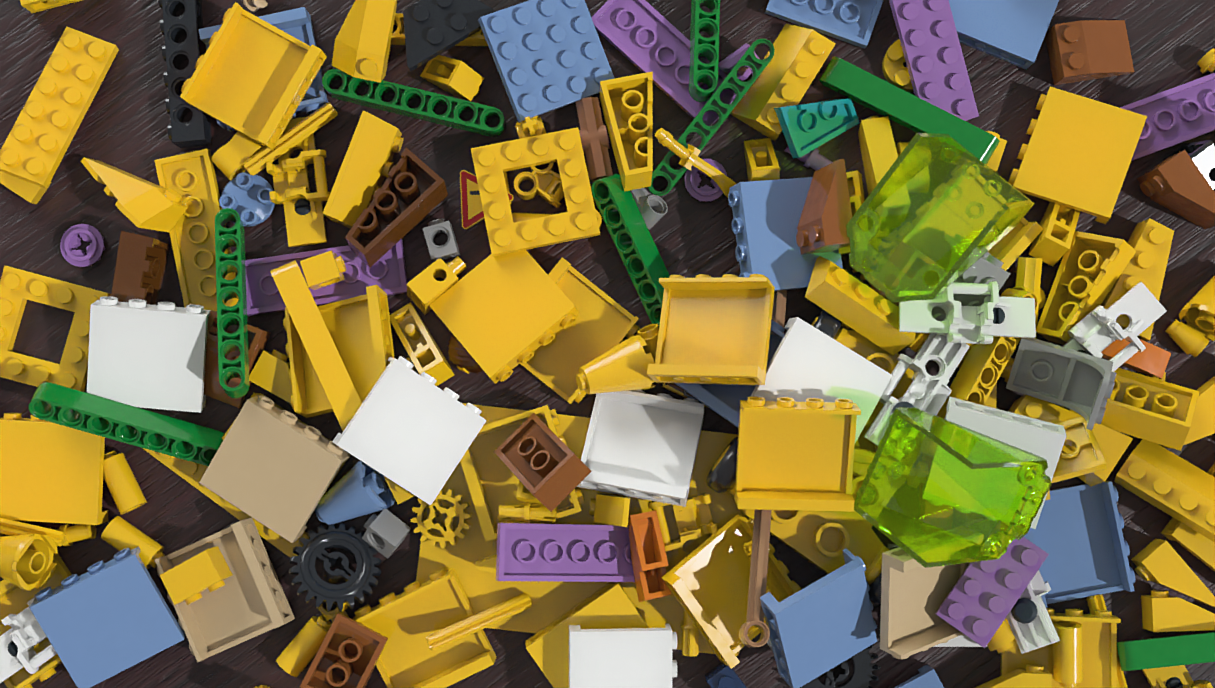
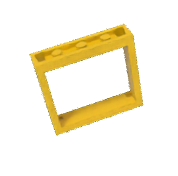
[460,405,585,542]

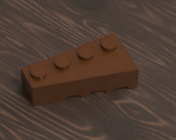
[345,147,448,268]
[111,231,171,305]

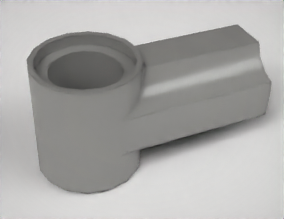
[630,187,668,230]

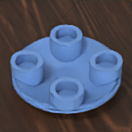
[219,172,275,227]

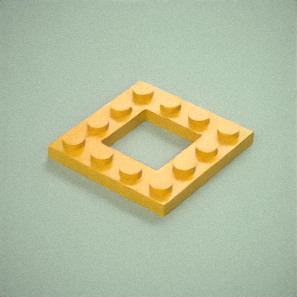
[471,127,600,256]
[0,266,111,392]

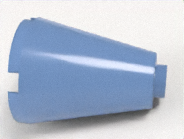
[315,460,395,525]

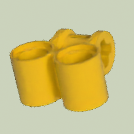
[514,162,564,208]

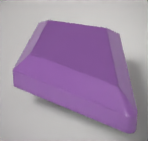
[718,43,760,81]

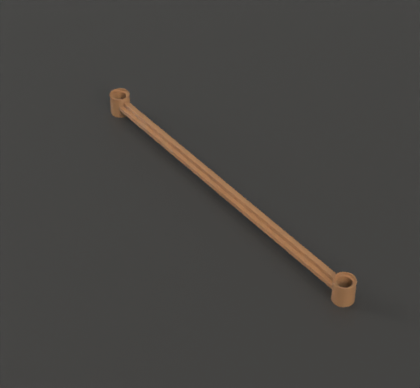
[739,290,787,647]

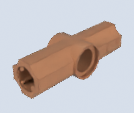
[575,97,613,182]

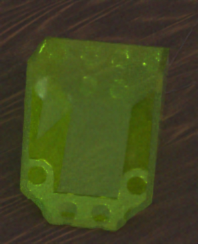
[846,133,1035,303]
[854,407,1051,568]

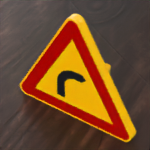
[460,170,514,230]

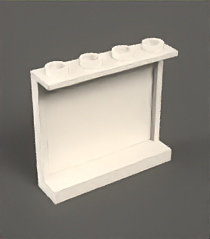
[87,296,211,413]
[750,317,893,443]
[332,356,486,505]
[577,390,704,507]
[922,397,1066,529]
[569,624,677,688]

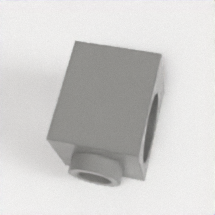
[423,219,460,262]
[362,509,411,559]

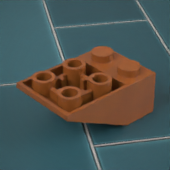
[203,310,271,408]

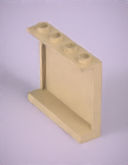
[199,395,350,543]
[155,517,295,662]
[880,526,983,659]

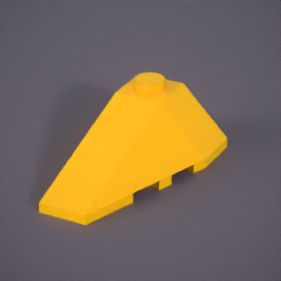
[332,0,397,83]
[81,157,188,232]

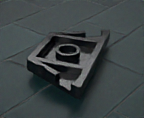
[403,0,496,71]

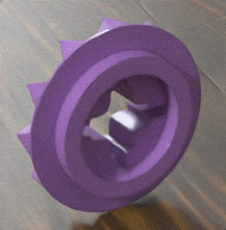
[685,159,727,202]
[60,224,105,267]

